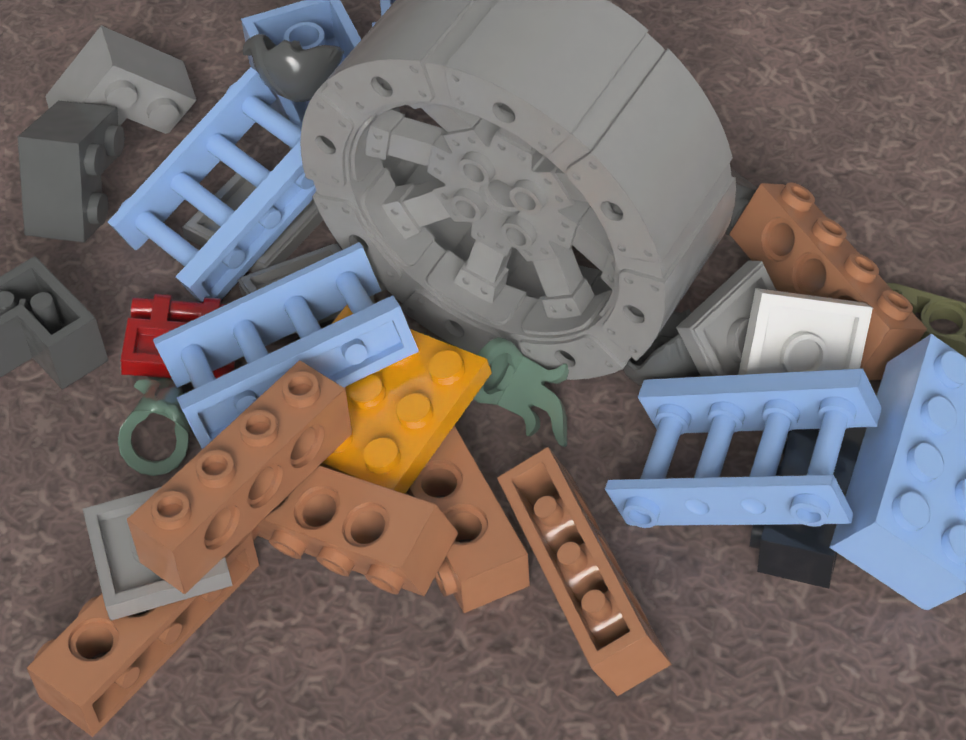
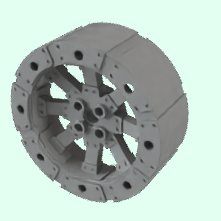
[300,0,736,380]

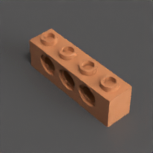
[730,182,927,380]
[127,360,352,594]
[405,425,530,613]
[497,447,672,696]
[250,466,458,596]
[27,533,259,737]

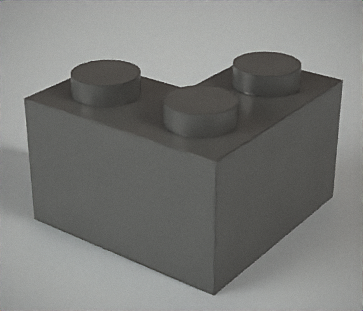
[17,100,125,243]
[0,256,109,390]

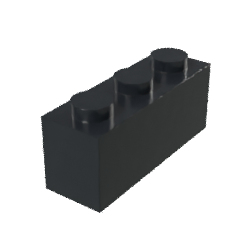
[749,427,867,589]

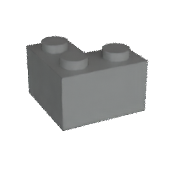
[45,25,197,134]

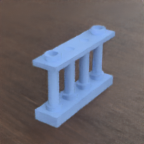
[108,67,316,302]
[153,242,419,449]
[605,368,882,528]

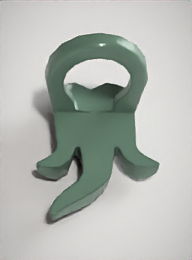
[473,337,569,447]
[118,377,191,476]

